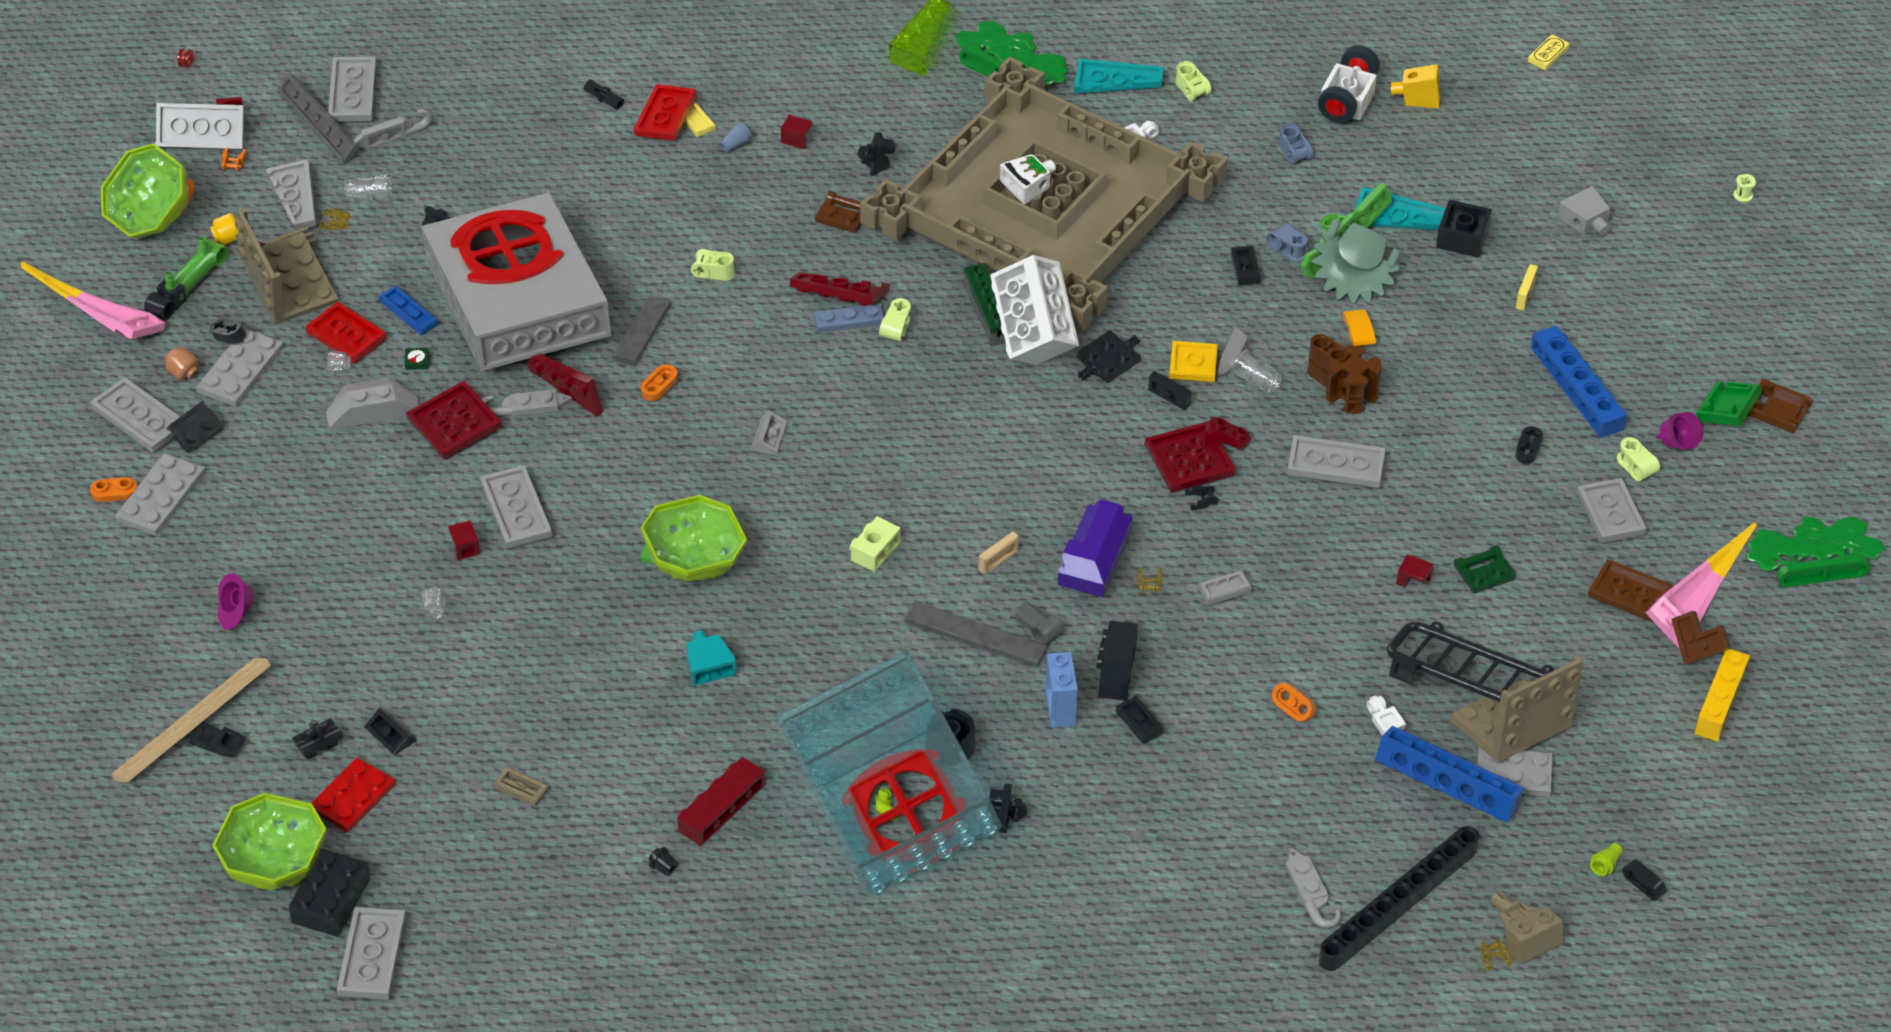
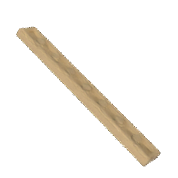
[112,658,271,782]

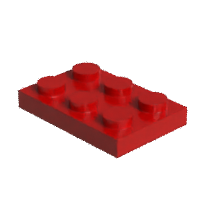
[633,84,697,141]
[305,301,387,364]
[311,757,396,833]

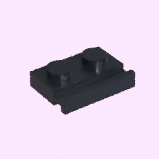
[166,400,224,453]

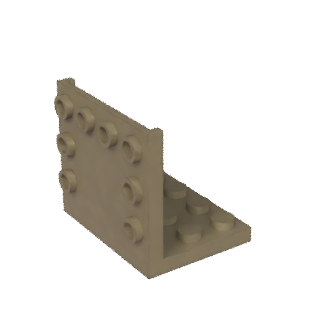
[235,208,338,325]
[1450,655,1583,763]

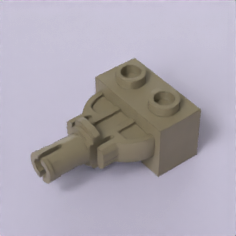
[1490,891,1563,964]

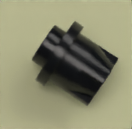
[649,847,679,876]

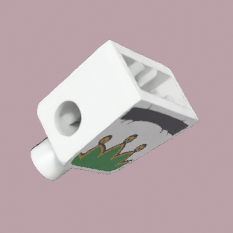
[1000,154,1056,204]

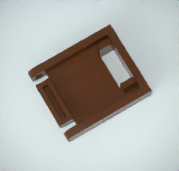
[1748,378,1813,434]

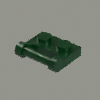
[1454,545,1516,594]

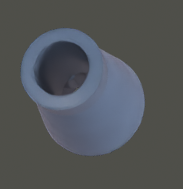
[719,123,752,153]

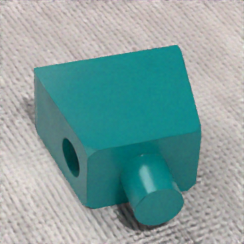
[686,631,737,686]

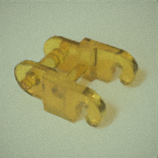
[319,208,351,230]
[1137,567,1161,594]
[1479,939,1511,971]

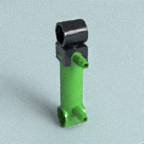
[144,237,228,321]

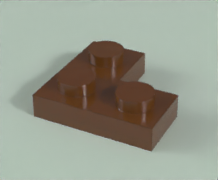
[1671,611,1731,665]

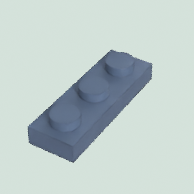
[814,304,884,333]

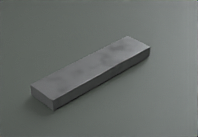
[614,295,671,366]

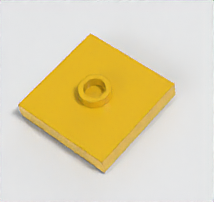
[1169,341,1218,382]

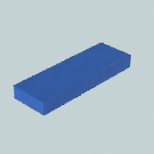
[378,286,439,336]

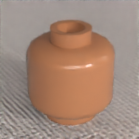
[164,347,199,381]

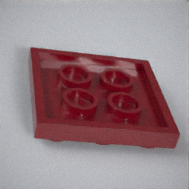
[406,381,502,460]
[1144,421,1236,493]

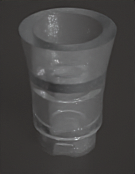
[344,172,393,203]
[1231,349,1284,395]

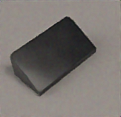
[364,708,417,755]

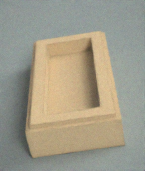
[978,532,1019,574]

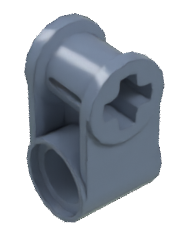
[1279,124,1313,165]
[1267,223,1308,262]

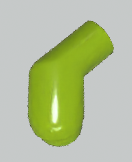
[876,788,900,822]

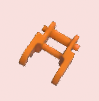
[221,148,247,172]

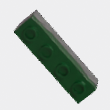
[964,263,1006,346]

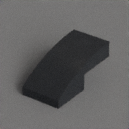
[189,721,246,758]

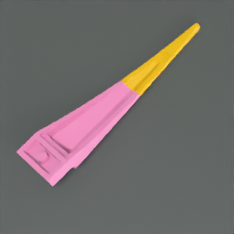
[21,262,166,339]
[1646,523,1757,648]

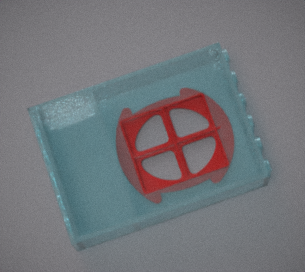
[776,650,1002,896]

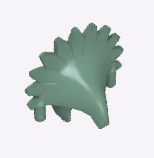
[1311,219,1401,304]

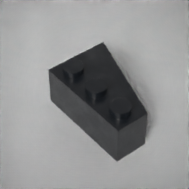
[1096,621,1138,701]

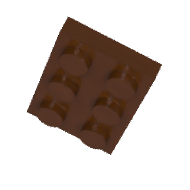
[1588,559,1673,623]

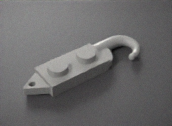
[353,109,431,150]
[482,389,572,417]

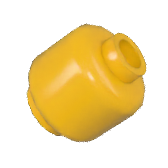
[210,213,239,245]

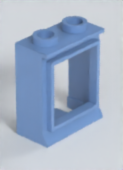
[1045,652,1077,728]

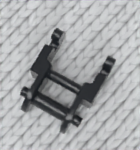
[1185,485,1219,510]

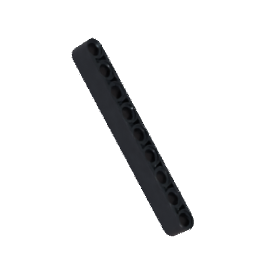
[1319,826,1480,971]

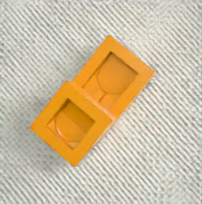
[1343,309,1376,346]

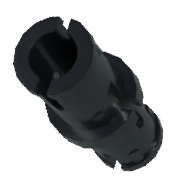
[584,79,625,110]

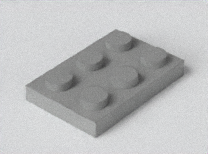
[1577,478,1646,543]
[1477,746,1552,797]

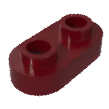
[1205,417,1251,450]

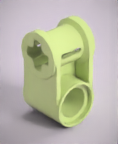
[1175,61,1211,102]
[691,249,735,281]
[879,298,911,342]
[1617,437,1660,482]

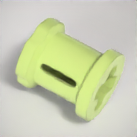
[1733,174,1756,202]

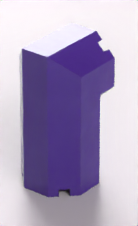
[1058,499,1133,597]

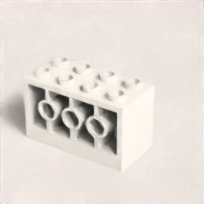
[990,255,1079,365]

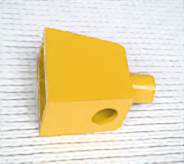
[1391,65,1441,109]

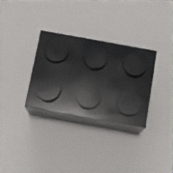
[289,848,370,937]

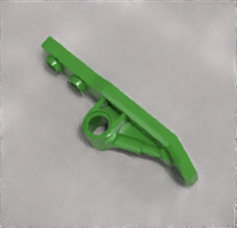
[1301,183,1392,279]

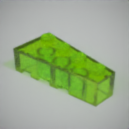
[889,0,951,76]

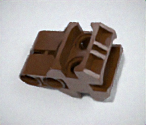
[1307,334,1382,414]

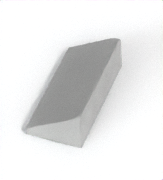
[1218,327,1248,375]
[750,410,788,455]

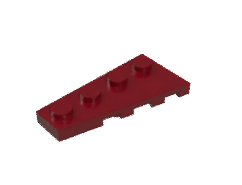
[790,272,890,306]
[527,354,603,417]

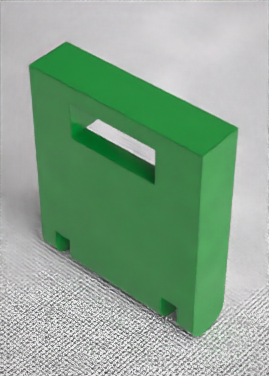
[1696,380,1762,426]

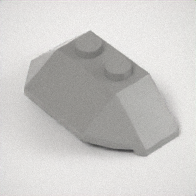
[326,377,419,430]

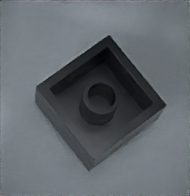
[1436,199,1492,257]

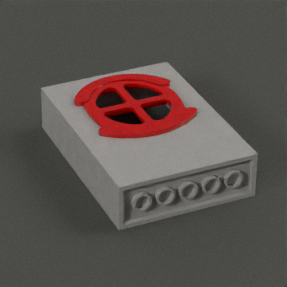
[421,193,611,371]

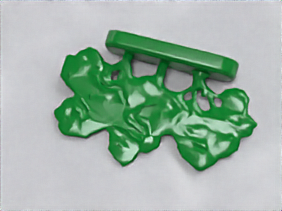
[954,20,1068,86]
[1746,516,1885,588]

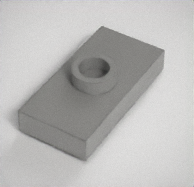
[1198,570,1252,605]

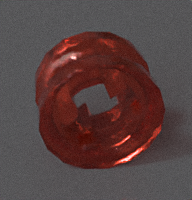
[177,48,194,69]

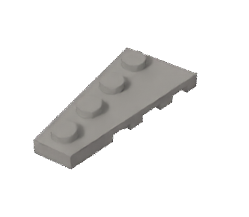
[266,159,317,230]

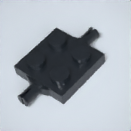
[1077,330,1141,383]

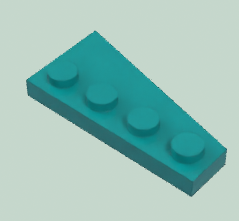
[1074,59,1164,93]
[1354,187,1446,230]

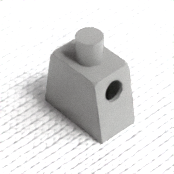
[1557,186,1611,236]

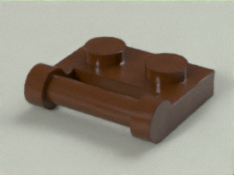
[815,191,861,233]

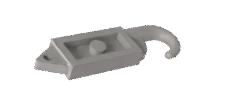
[1285,848,1341,928]

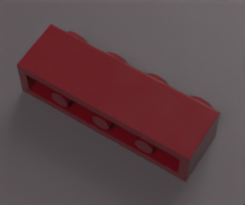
[677,757,765,847]

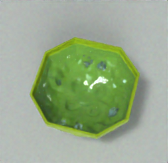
[101,143,188,239]
[641,495,747,581]
[213,793,327,891]

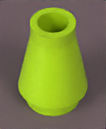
[1590,843,1623,876]

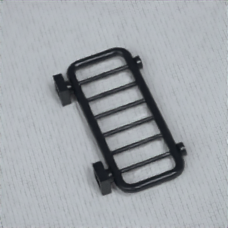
[1386,621,1554,702]

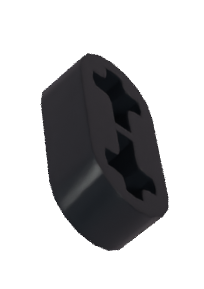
[209,319,246,344]
[1515,426,1543,464]
[1622,860,1666,901]

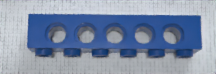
[1531,325,1627,438]
[1375,726,1524,823]

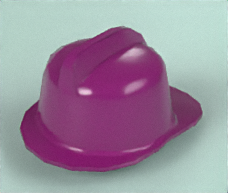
[1656,412,1703,450]
[218,573,254,630]

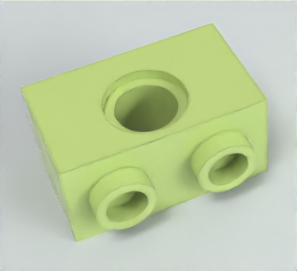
[850,516,901,572]

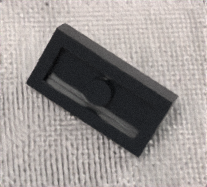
[1230,246,1260,285]
[1148,371,1192,411]
[1115,696,1163,744]

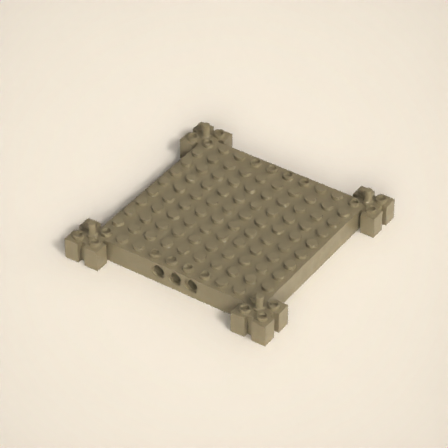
[860,57,1228,332]

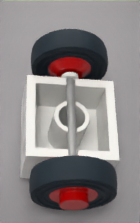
[1318,45,1380,123]

